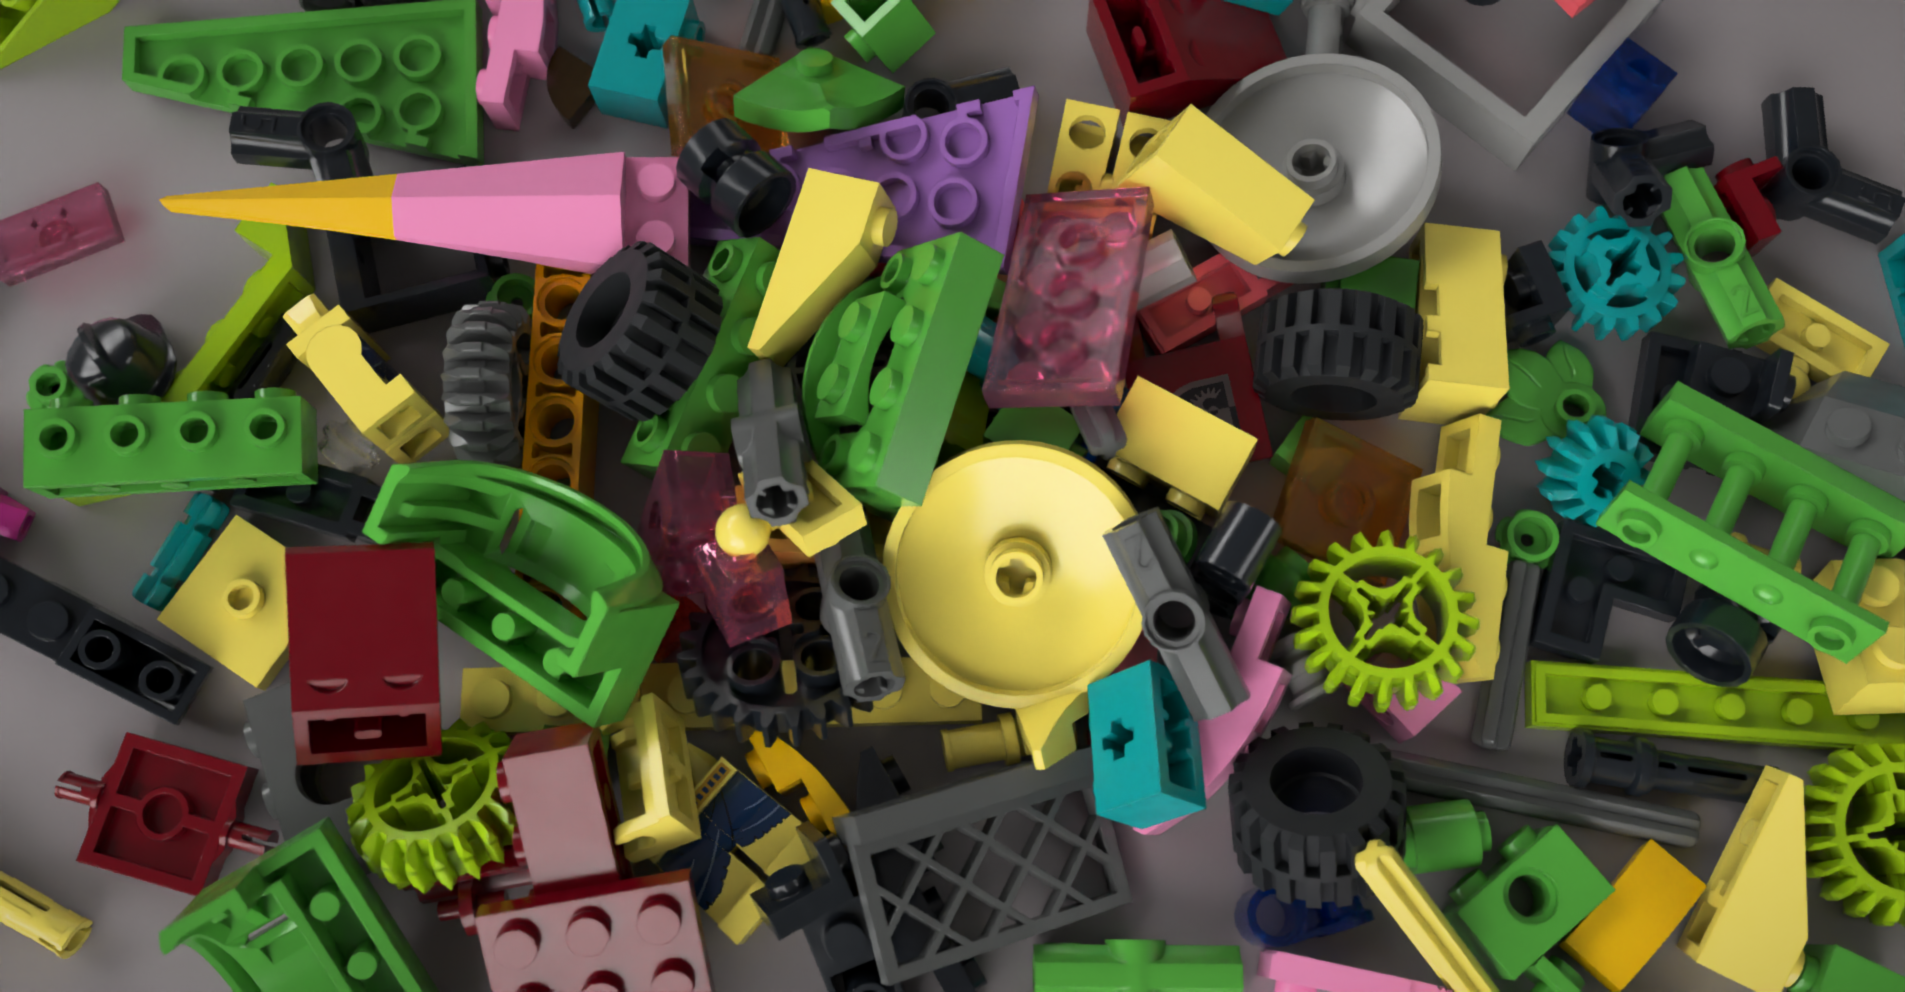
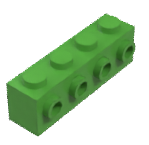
[620,237,780,494]
[23,387,318,499]

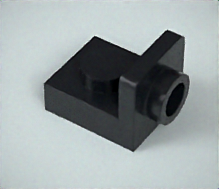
[1503,240,1572,347]
[1683,341,1796,424]
[750,821,854,941]

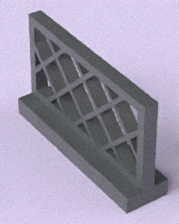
[832,745,1133,986]

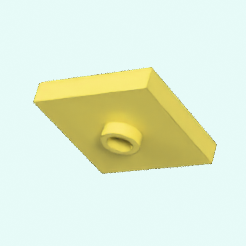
[157,514,289,691]

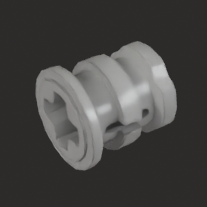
[1269,628,1345,711]

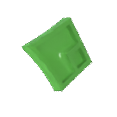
[733,46,905,132]

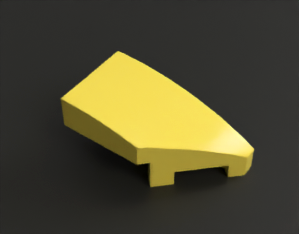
[1015,690,1089,770]

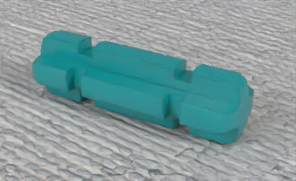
[132,492,230,611]

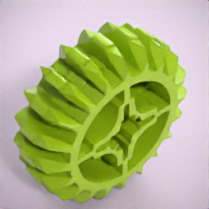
[1290,529,1480,713]
[345,718,518,894]
[1804,741,1905,927]

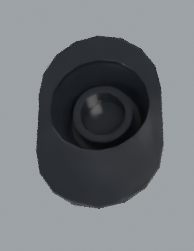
[65,314,177,406]

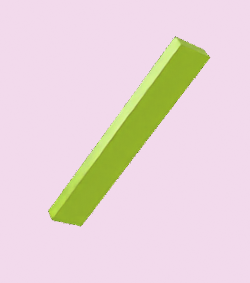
[1524,660,1905,750]

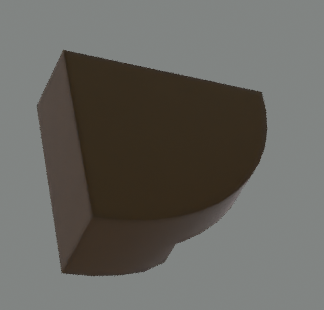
[546,46,596,129]

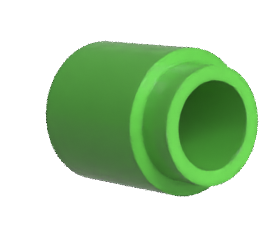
[1404,798,1492,875]

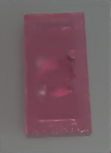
[0,182,125,287]

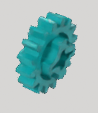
[1548,205,1686,341]

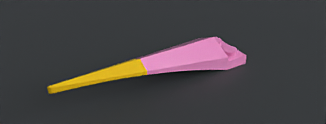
[159,152,690,275]

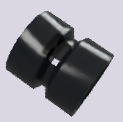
[676,118,796,238]
[1665,583,1782,687]

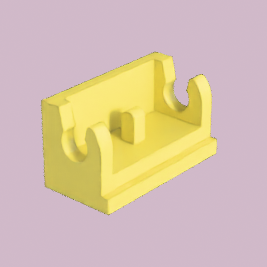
[601,692,701,863]

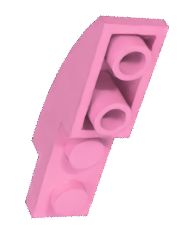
[476,0,558,131]
[1133,585,1292,835]

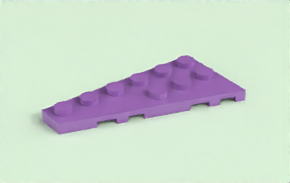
[690,85,1039,275]

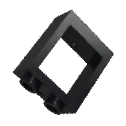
[326,165,510,334]

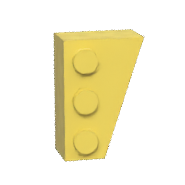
[1398,222,1510,425]

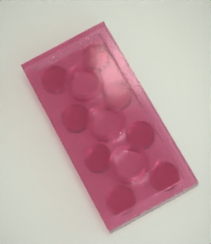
[982,186,1154,408]

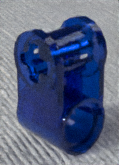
[1234,887,1375,948]

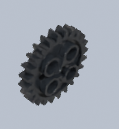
[677,563,874,748]

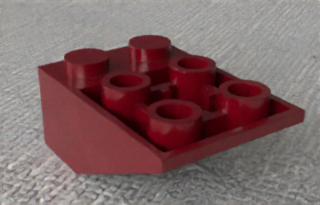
[1086,0,1287,128]
[285,542,442,765]

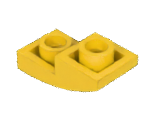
[744,731,851,836]
[1559,838,1707,992]

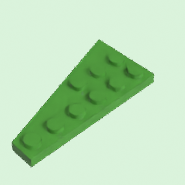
[122,0,484,166]

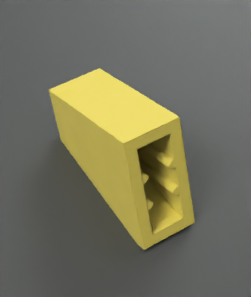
[1114,104,1315,265]

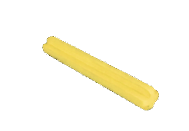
[1355,839,1500,992]

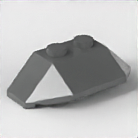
[1760,371,1905,502]

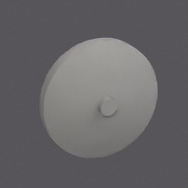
[1206,53,1442,284]

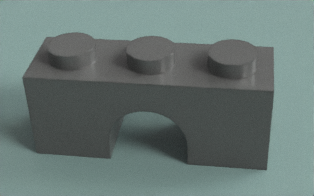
[243,682,372,875]

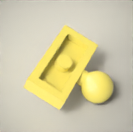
[1756,278,1890,400]
[715,460,867,559]

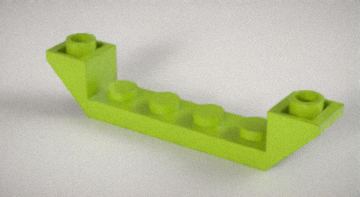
[62,182,316,506]

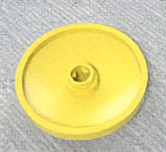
[882,440,1143,709]

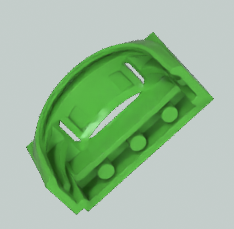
[802,232,1032,522]
[362,460,680,728]
[159,816,439,992]

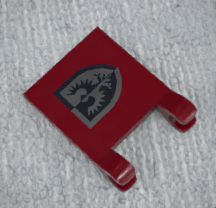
[1115,292,1273,485]

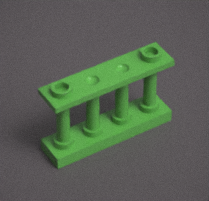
[1595,381,1905,664]

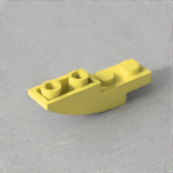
[1409,414,1509,684]

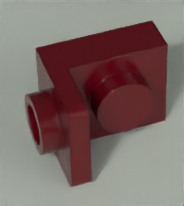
[1713,156,1783,257]

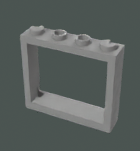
[1346,0,1664,171]

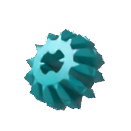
[1535,414,1654,528]

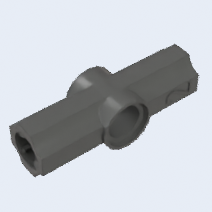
[731,358,812,527]
[814,506,905,702]
[1102,507,1250,722]

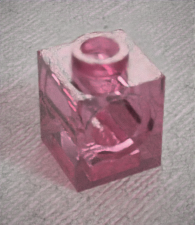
[693,540,792,648]

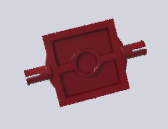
[55,732,279,896]

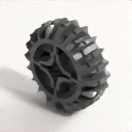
[440,301,532,469]

